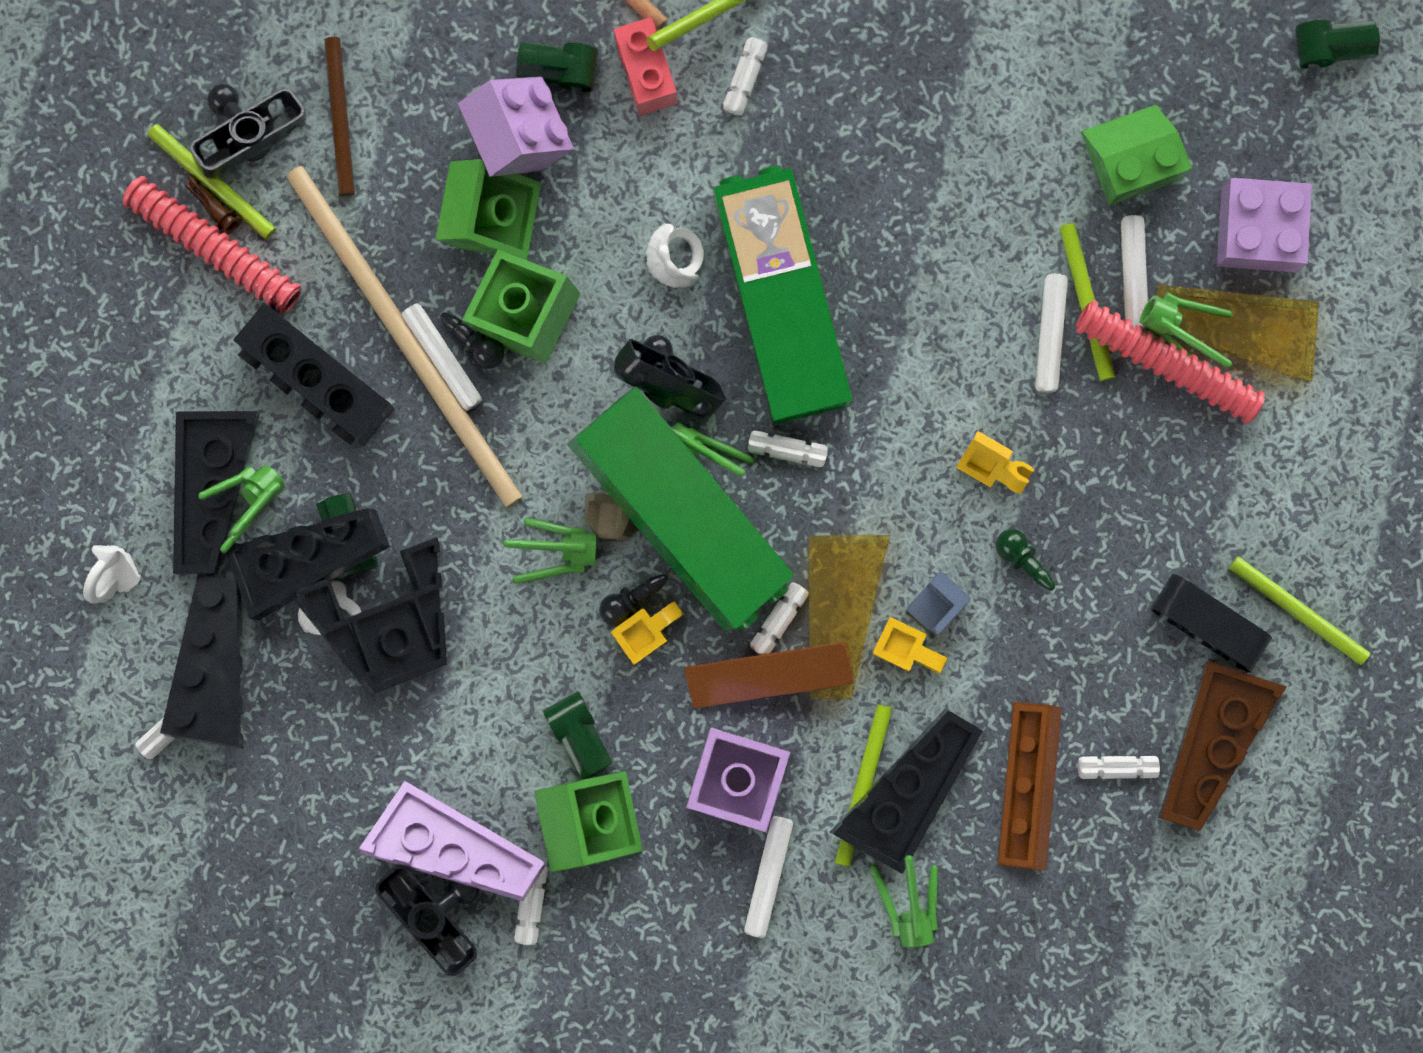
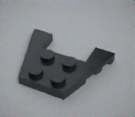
[291,537,447,695]

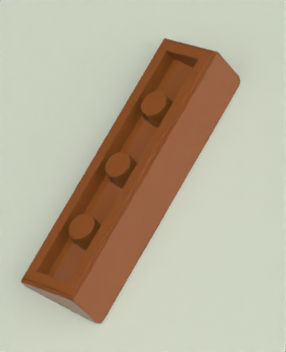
[684,642,855,709]
[998,702,1062,870]

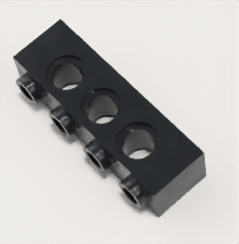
[233,303,395,446]

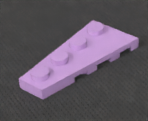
[359,781,545,901]

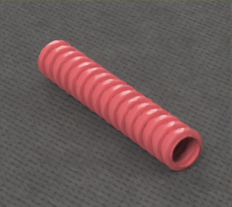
[122,176,301,315]
[1076,300,1265,424]

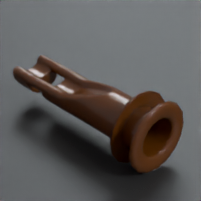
[186,176,242,235]

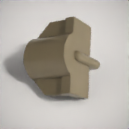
[584,493,639,542]

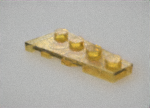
[1155,284,1319,384]
[808,535,890,700]

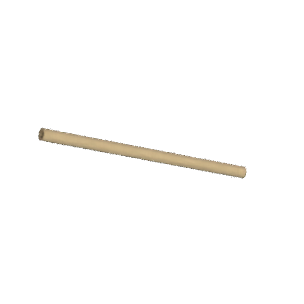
[286,166,523,509]

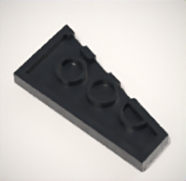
[173,411,260,575]
[226,508,390,620]
[160,574,243,749]
[830,709,983,874]

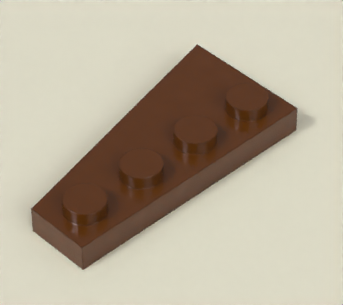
[1158,661,1287,831]

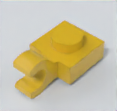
[956,431,1034,494]
[610,601,684,665]
[872,617,947,674]

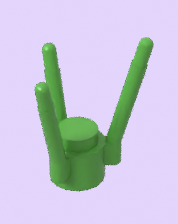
[1139,292,1232,368]
[672,422,755,477]
[199,465,285,553]
[503,518,596,584]
[870,855,938,947]

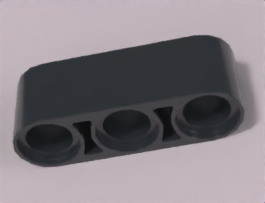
[1150,574,1272,673]

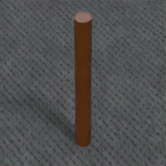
[324,37,355,196]

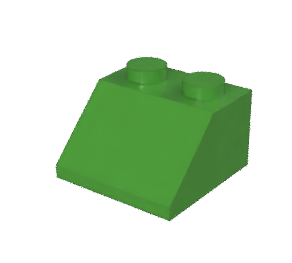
[1081,105,1192,206]
[435,159,541,260]
[462,249,581,364]
[534,771,643,872]

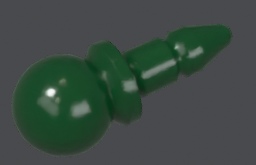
[995,529,1055,591]

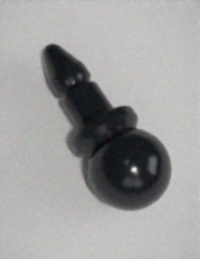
[440,312,504,369]
[599,574,668,626]

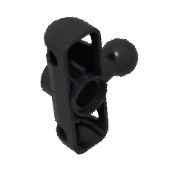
[190,84,306,179]
[613,334,726,418]
[375,866,480,976]

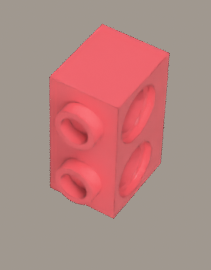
[614,17,677,116]

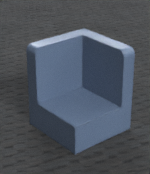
[907,571,972,637]

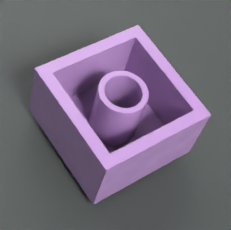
[458,77,574,177]
[1217,178,1312,273]
[686,728,790,832]

